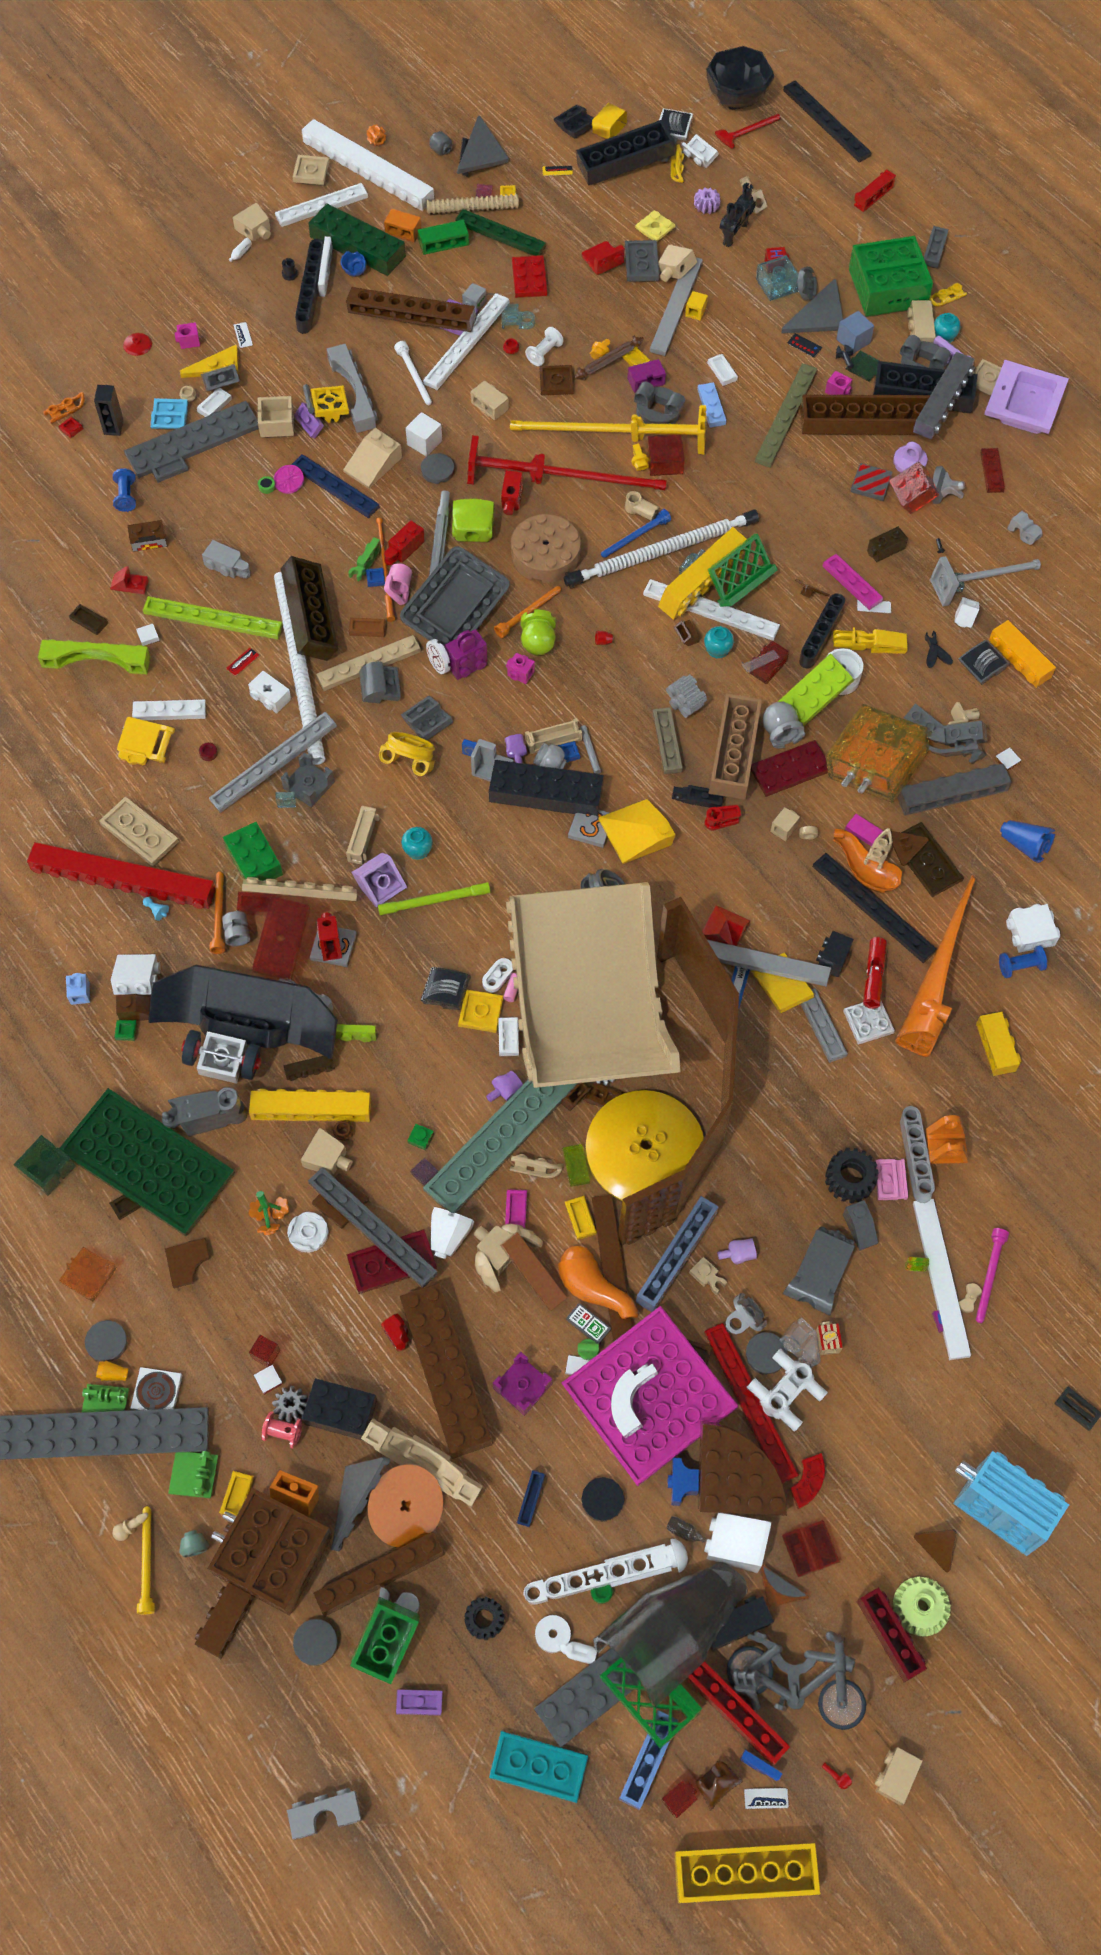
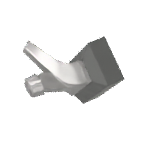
[929,466,965,504]

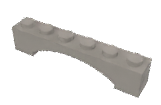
[327,344,378,433]

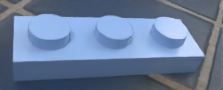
[697,383,726,427]

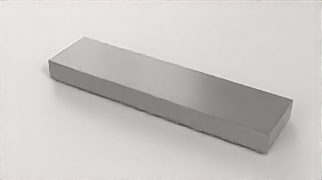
[800,988,848,1063]

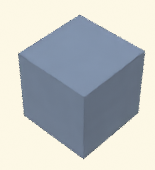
[837,311,874,354]

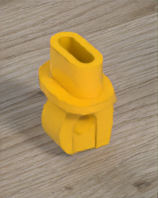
[632,444,649,471]

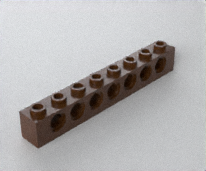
[346,287,476,332]

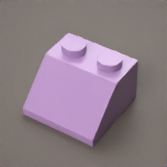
[351,853,407,907]

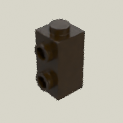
[867,526,908,562]

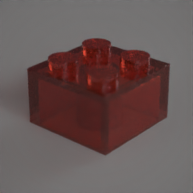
[647,434,685,476]
[890,461,939,514]

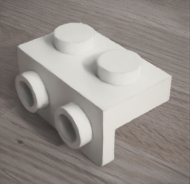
[681,134,719,168]

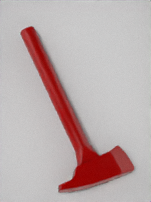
[715,114,780,149]

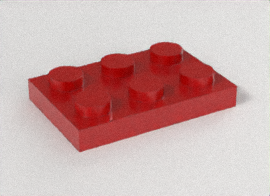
[512,255,547,298]

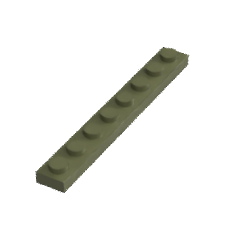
[755,363,818,468]

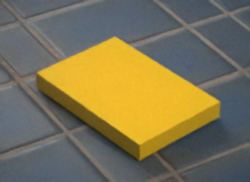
[751,952,814,1013]

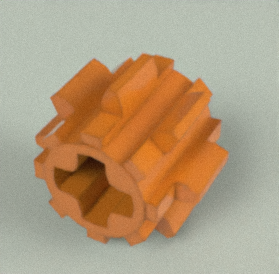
[367,124,386,146]

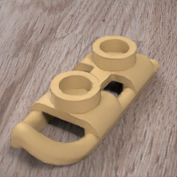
[864,828,892,870]
[510,1154,564,1178]

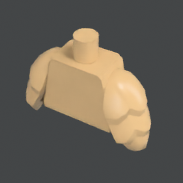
[474,1224,543,1292]

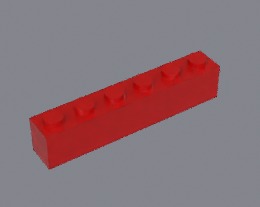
[673,1646,790,1766]

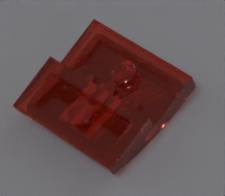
[782,1520,840,1578]

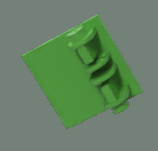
[82,1384,129,1413]
[168,1451,218,1498]

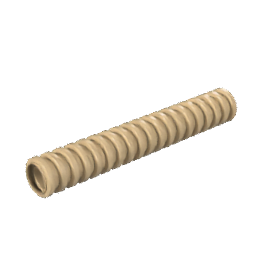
[426,194,519,215]

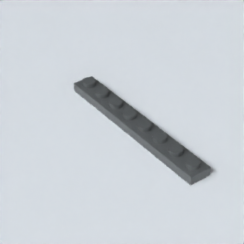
[308,1167,437,1288]

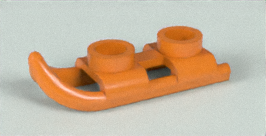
[43,392,85,424]

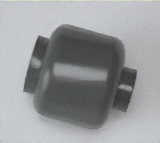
[429,131,452,156]

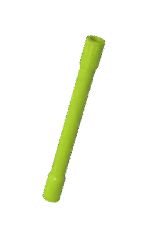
[378,882,490,916]

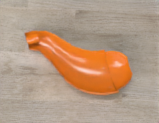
[833,829,902,894]
[558,1246,638,1319]

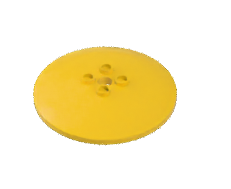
[586,1090,704,1201]

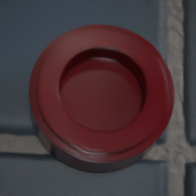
[199,742,218,761]

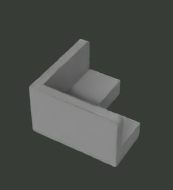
[471,739,513,781]

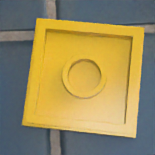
[458,989,503,1033]

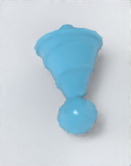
[143,897,169,921]

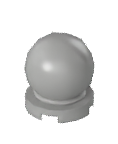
[763,702,805,749]

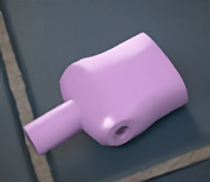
[717,1238,757,1264]

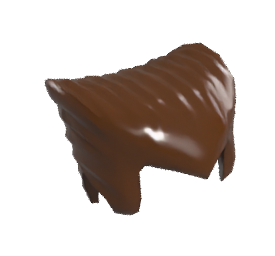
[696,1761,743,1811]

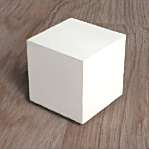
[406,412,442,457]

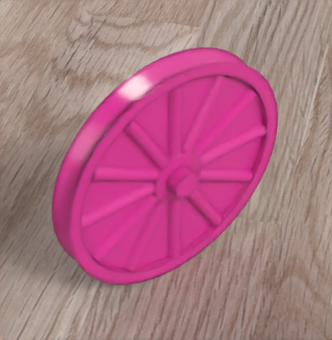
[274,465,304,494]

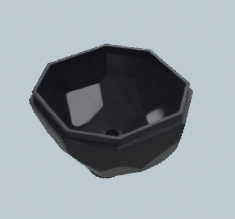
[706,46,774,110]

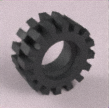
[464,1597,504,1640]

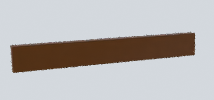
[592,1195,632,1342]

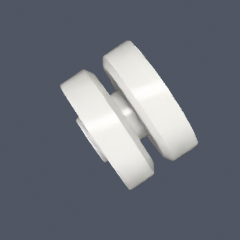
[827,648,863,695]

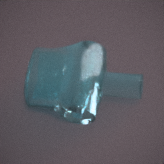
[679,549,705,574]

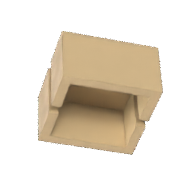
[258,396,294,437]

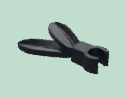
[925,631,953,668]

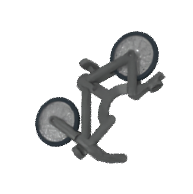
[727,1631,866,1730]

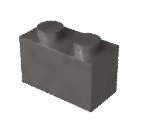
[201,364,240,391]

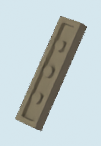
[653,707,683,774]

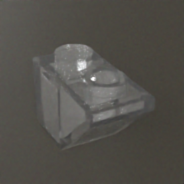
[779,1317,821,1368]

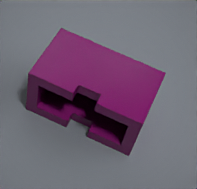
[627,359,666,393]

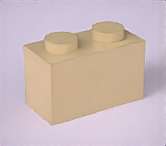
[471,380,509,421]
[875,1747,922,1805]

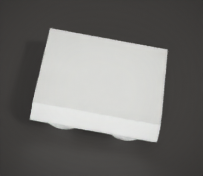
[843,1001,895,1045]

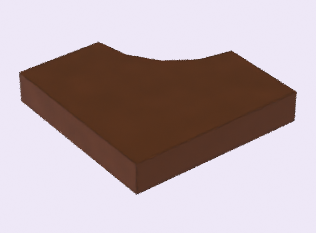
[165,1238,210,1288]

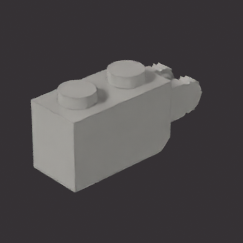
[202,540,251,579]

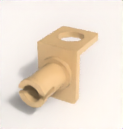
[738,176,767,214]
[948,702,980,725]

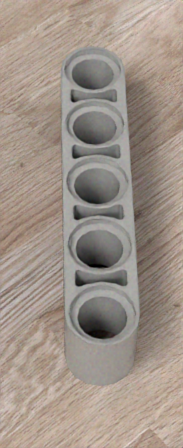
[900,1106,935,1203]

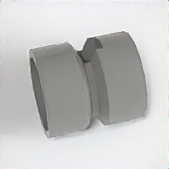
[222,911,250,946]

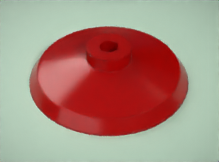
[123,333,152,356]

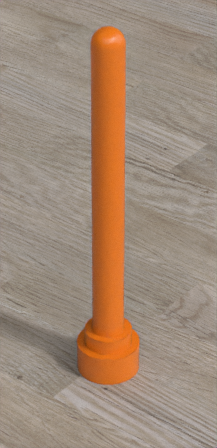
[494,586,561,638]
[210,871,225,954]

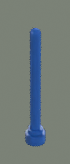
[601,509,671,558]

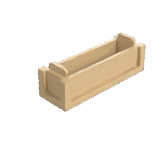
[525,718,582,754]
[346,806,379,865]

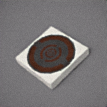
[130,1367,182,1410]

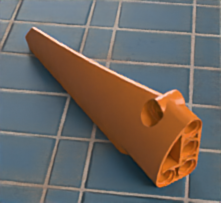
[895,875,975,1057]

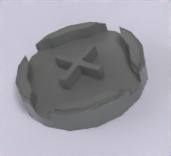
[798,267,817,301]
[421,453,454,484]
[85,1320,128,1362]
[746,1332,787,1375]
[293,1619,338,1666]

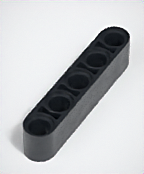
[799,593,845,669]

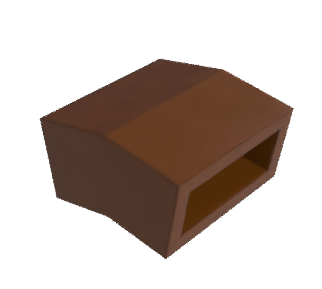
[561,1083,589,1111]

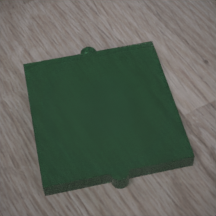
[846,350,880,382]

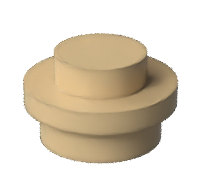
[179,386,196,402]

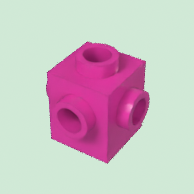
[506,653,535,684]

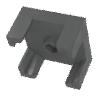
[281,752,335,808]

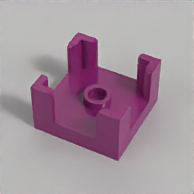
[493,1351,552,1416]

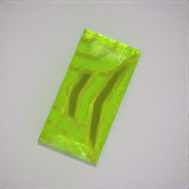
[562,1144,590,1187]

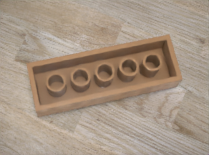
[709,694,762,800]

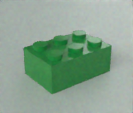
[223,822,283,881]
[350,1597,420,1684]

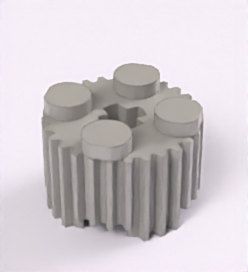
[666,675,707,718]

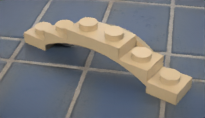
[361,1419,483,1506]

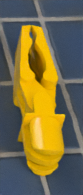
[833,627,907,654]

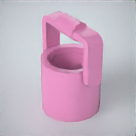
[384,564,412,605]

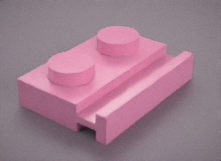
[875,1159,908,1200]

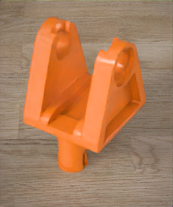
[926,1115,968,1164]

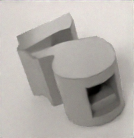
[1007,511,1043,545]
[379,1587,420,1613]

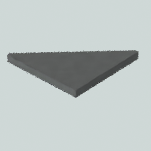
[457,116,509,174]
[781,279,843,333]
[331,1457,390,1551]

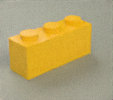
[976,1012,1021,1076]

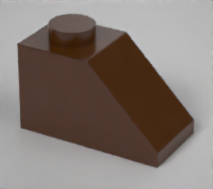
[116,994,151,1021]

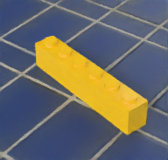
[249,1089,371,1122]

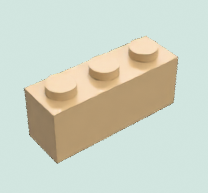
[907,300,936,343]

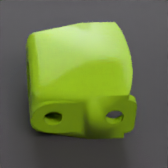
[452,499,494,542]

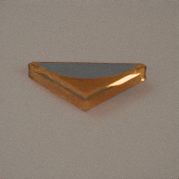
[760,1565,809,1608]

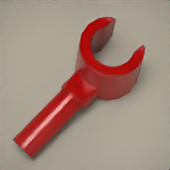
[822,1763,852,1789]

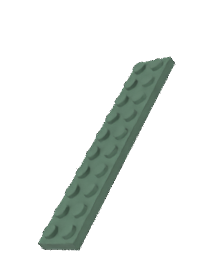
[423,1080,576,1213]

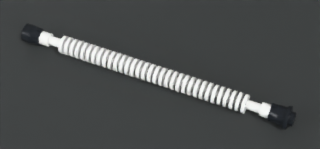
[563,509,759,589]

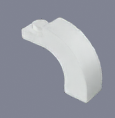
[611,1364,659,1438]

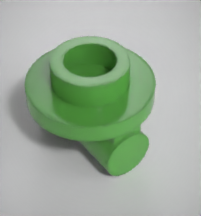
[578,1339,599,1360]

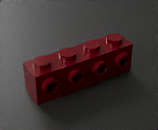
[857,1587,927,1683]

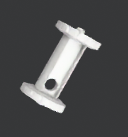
[525,327,564,366]

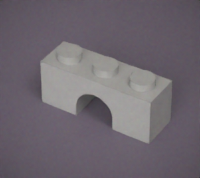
[287,1788,362,1840]

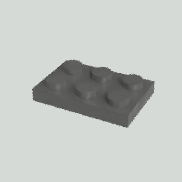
[625,240,659,281]

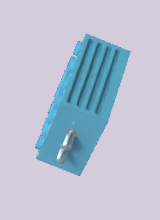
[953,1451,1069,1556]

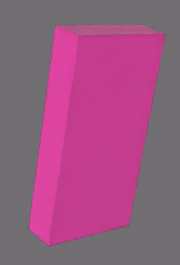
[845,814,886,849]
[505,1190,527,1229]

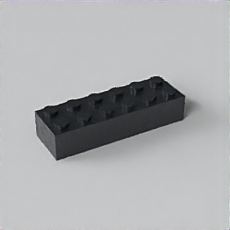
[576,120,675,186]
[873,361,978,413]
[489,760,604,816]

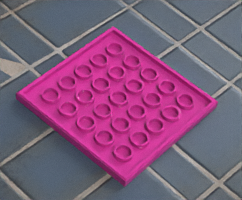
[562,1306,739,1486]

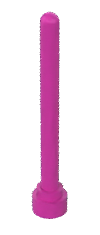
[976,1228,1009,1323]

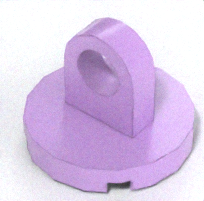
[893,442,928,476]

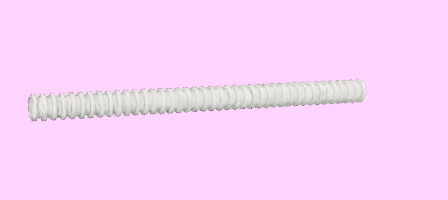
[274,572,325,765]

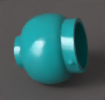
[934,313,961,343]
[704,626,734,658]
[401,827,433,860]

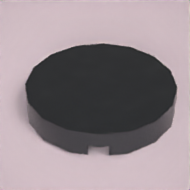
[581,1477,624,1522]

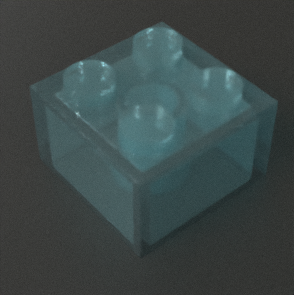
[756,255,799,301]

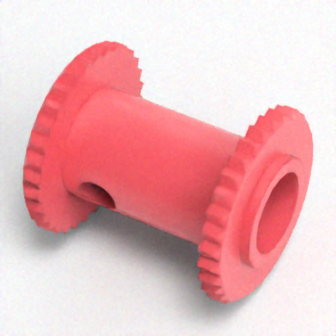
[262,1411,302,1448]

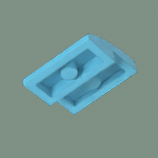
[151,398,188,429]

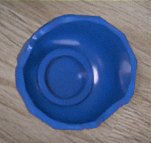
[340,251,367,277]

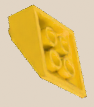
[598,799,675,864]

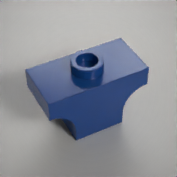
[667,1458,699,1506]

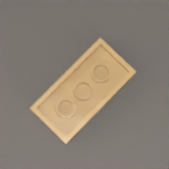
[99,797,179,866]

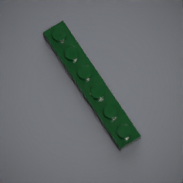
[455,209,546,256]

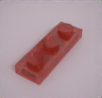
[980,448,1005,493]

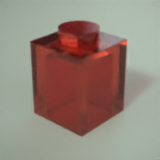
[249,1335,281,1367]
[661,1780,698,1819]

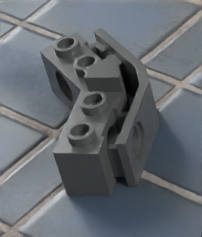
[902,703,987,757]

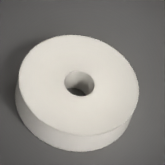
[535,1615,571,1653]

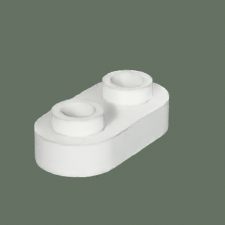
[482,958,513,993]

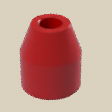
[595,631,613,645]

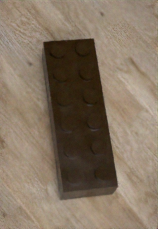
[280,556,338,661]

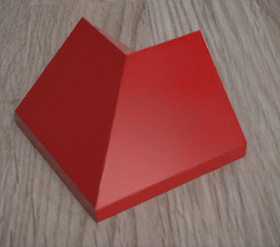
[702,905,750,946]

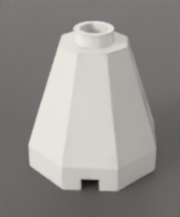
[431,1207,474,1259]

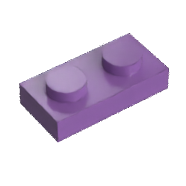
[294,402,324,438]
[396,1690,443,1716]

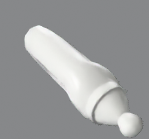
[229,238,252,262]
[556,1642,597,1664]

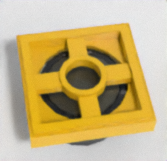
[311,386,349,423]

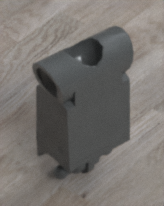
[162,1087,248,1136]
[783,1226,855,1316]

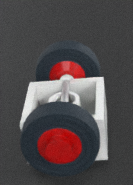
[181,1030,261,1084]

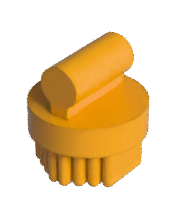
[590,339,610,360]

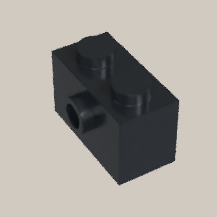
[816,931,854,977]

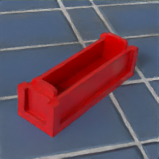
[854,169,896,212]

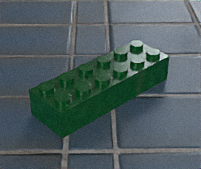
[308,203,406,276]

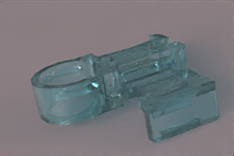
[502,304,535,329]

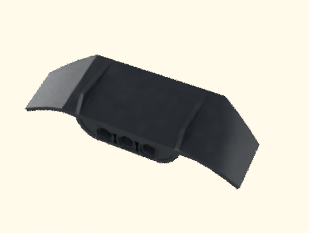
[148,965,338,1059]

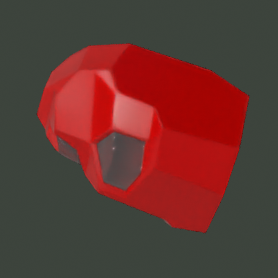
[381,1313,409,1352]

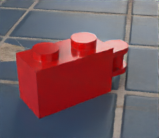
[384,520,425,565]

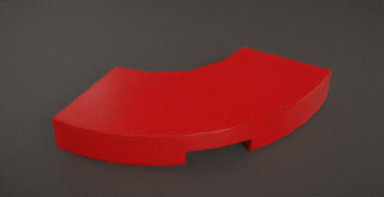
[790,1453,825,1510]

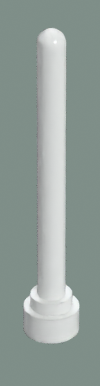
[394,341,432,405]

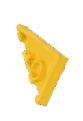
[180,345,239,378]

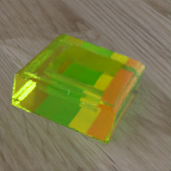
[905,1257,929,1272]

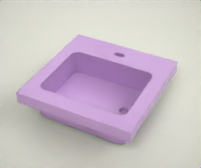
[984,360,1068,434]

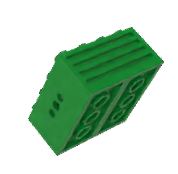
[849,236,933,317]

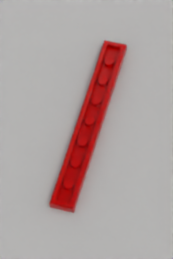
[704,1323,799,1484]

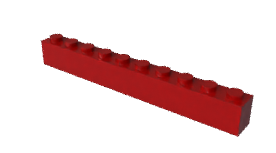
[27,842,216,909]

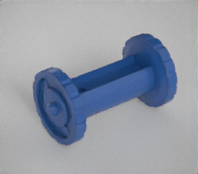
[113,468,136,512]
[999,945,1047,978]

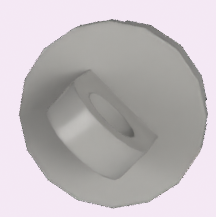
[726,1293,767,1334]

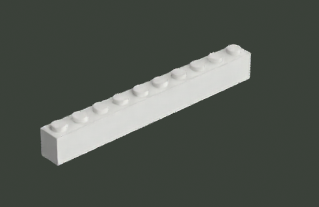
[302,119,434,211]

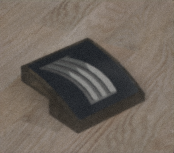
[421,967,471,1010]

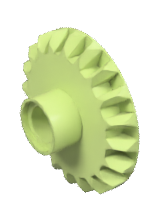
[893,1576,951,1636]

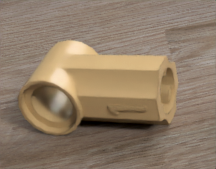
[625,491,659,521]

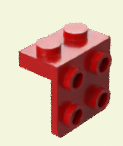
[581,241,625,275]

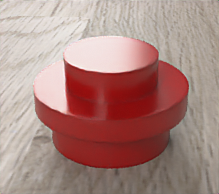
[503,338,519,354]

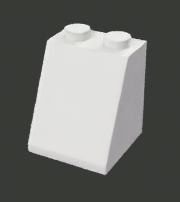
[704,1513,771,1573]

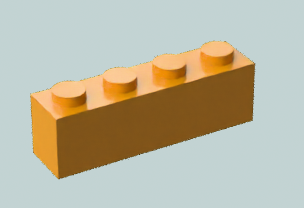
[989,620,1056,688]

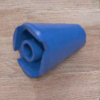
[1000,820,1055,863]

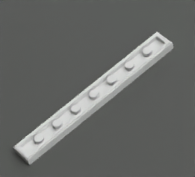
[423,294,510,390]
[643,579,780,641]
[913,1199,971,1360]

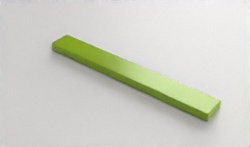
[143,596,283,639]

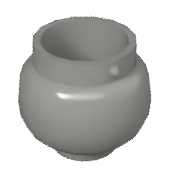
[533,743,567,769]

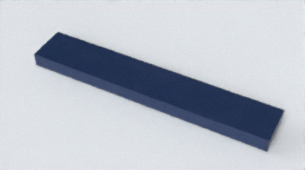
[291,454,380,518]

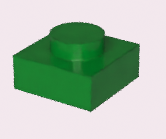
[407,1124,434,1151]

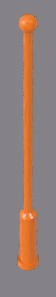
[376,517,395,622]

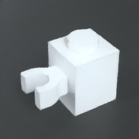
[955,597,979,628]

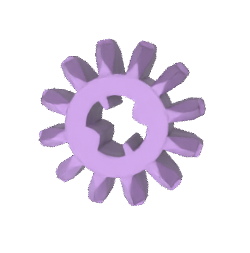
[694,187,720,214]

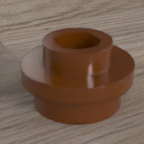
[333,1121,353,1140]

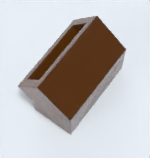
[674,620,699,646]

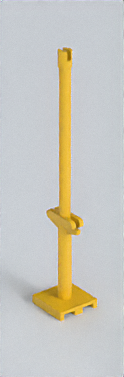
[510,405,707,454]

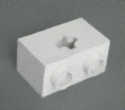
[248,671,291,713]

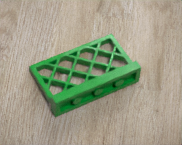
[707,534,778,607]
[600,1638,702,1749]

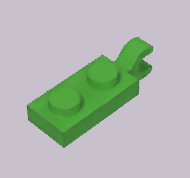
[349,537,381,581]

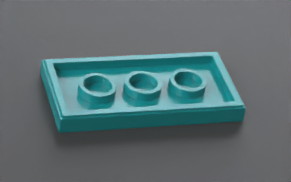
[489,1731,588,1803]

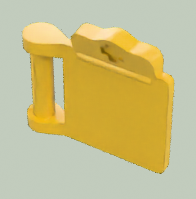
[117,717,175,765]

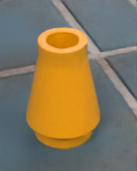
[96,1360,129,1381]

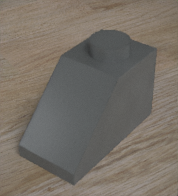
[843,1200,878,1251]

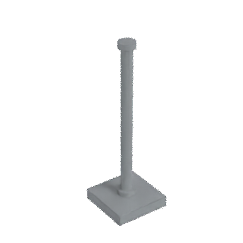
[930,556,1041,607]

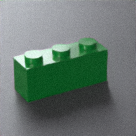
[418,220,469,255]

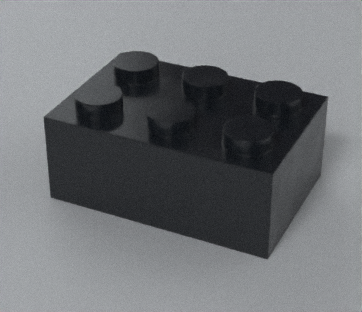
[302,1378,377,1441]

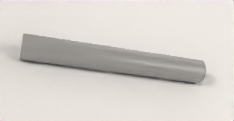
[579,725,601,774]

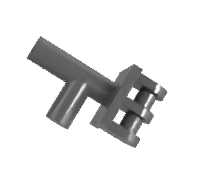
[733,1668,763,1710]

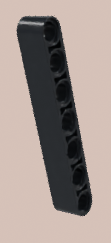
[295,239,324,334]

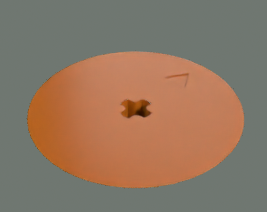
[368,1464,443,1548]

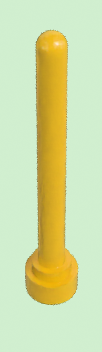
[137,1506,155,1615]

